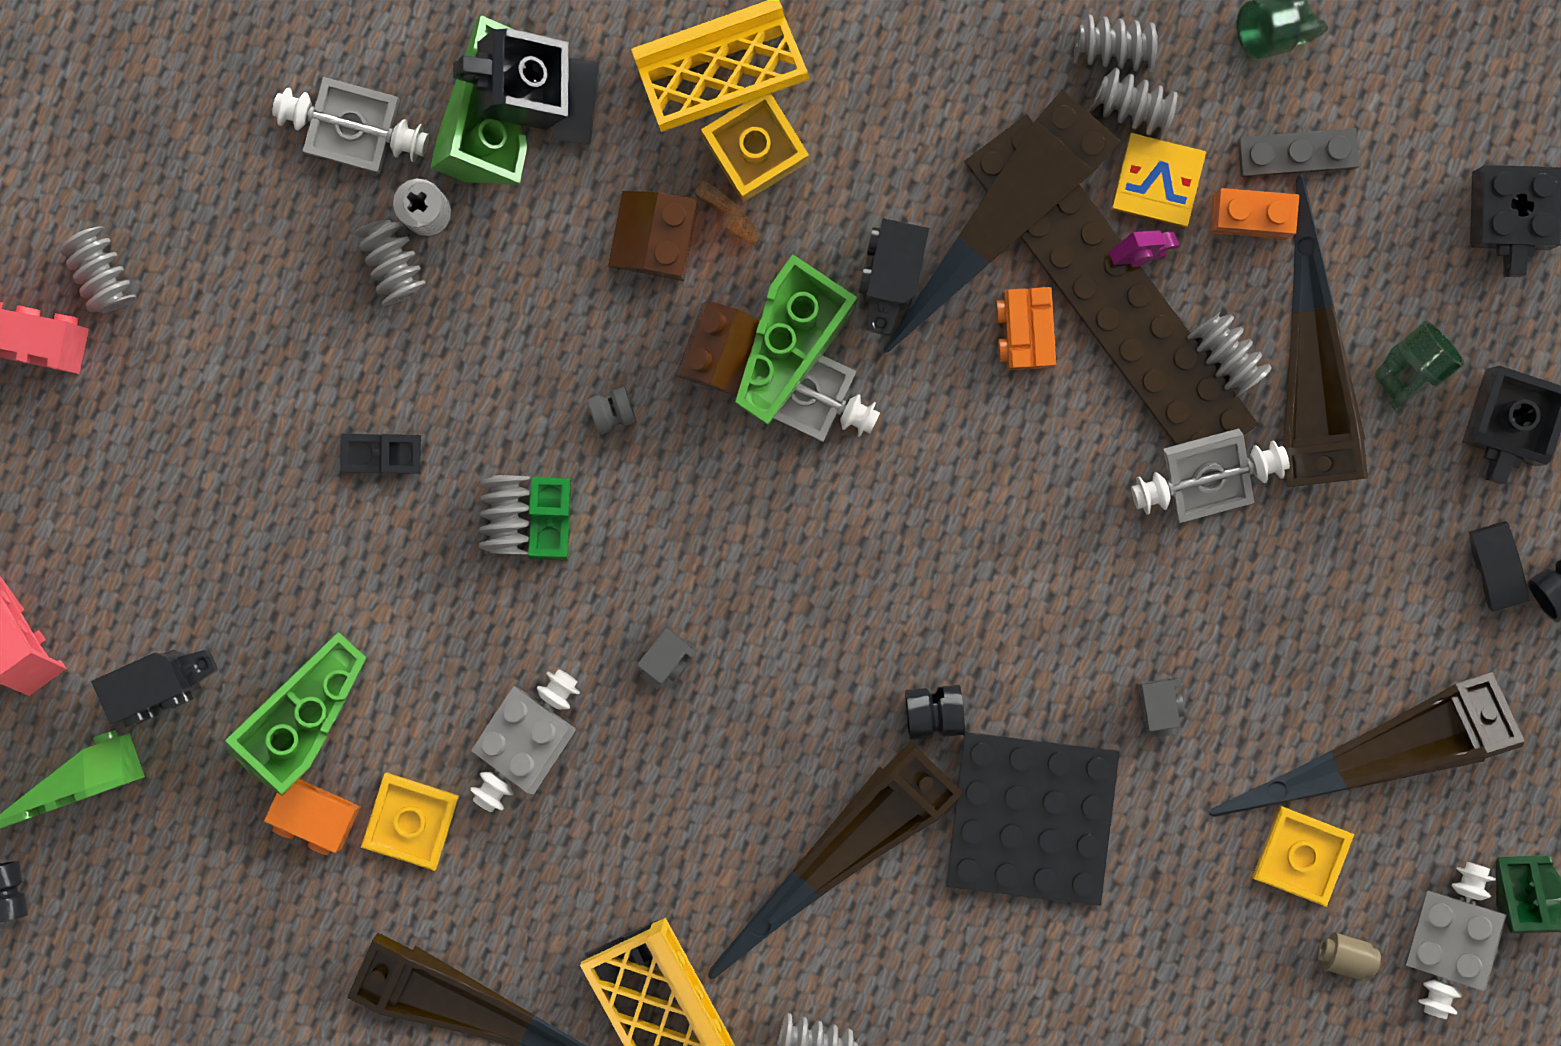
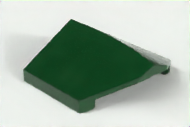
[1496,856,1561,934]

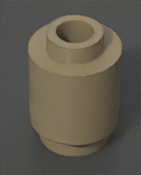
[1318,932,1381,981]

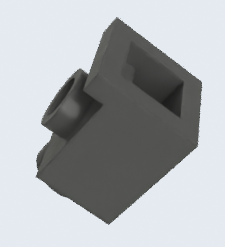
[637,627,698,689]
[1137,677,1185,737]

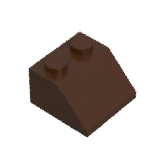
[608,191,698,281]
[675,301,760,396]

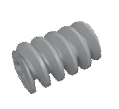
[1074,14,1158,73]
[1090,68,1178,140]
[393,179,451,236]
[354,220,426,306]
[60,227,137,314]
[1187,311,1272,398]
[479,475,530,554]
[776,1012,859,1046]

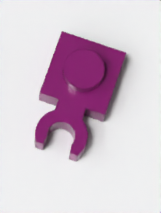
[1108,230,1180,267]

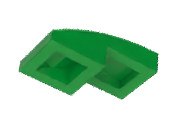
[528,477,571,561]

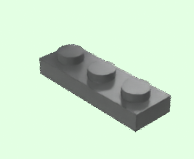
[1238,128,1359,177]

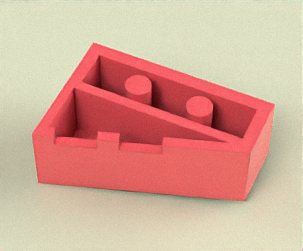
[0,302,89,374]
[0,576,67,696]

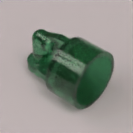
[1236,0,1328,59]
[1375,321,1465,410]

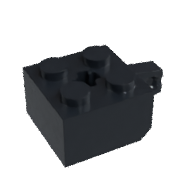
[453,28,569,130]
[1470,165,1561,277]
[859,218,929,336]
[1462,366,1561,485]
[91,649,218,727]

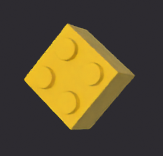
[701,93,809,203]

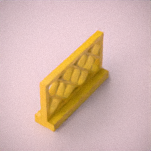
[631,0,810,132]
[580,918,735,1046]

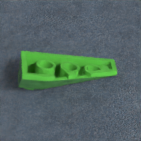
[430,15,527,185]
[735,254,857,425]
[225,632,366,796]
[0,730,145,829]

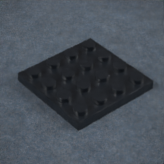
[946,732,1120,906]

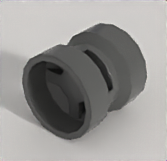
[587,386,637,435]

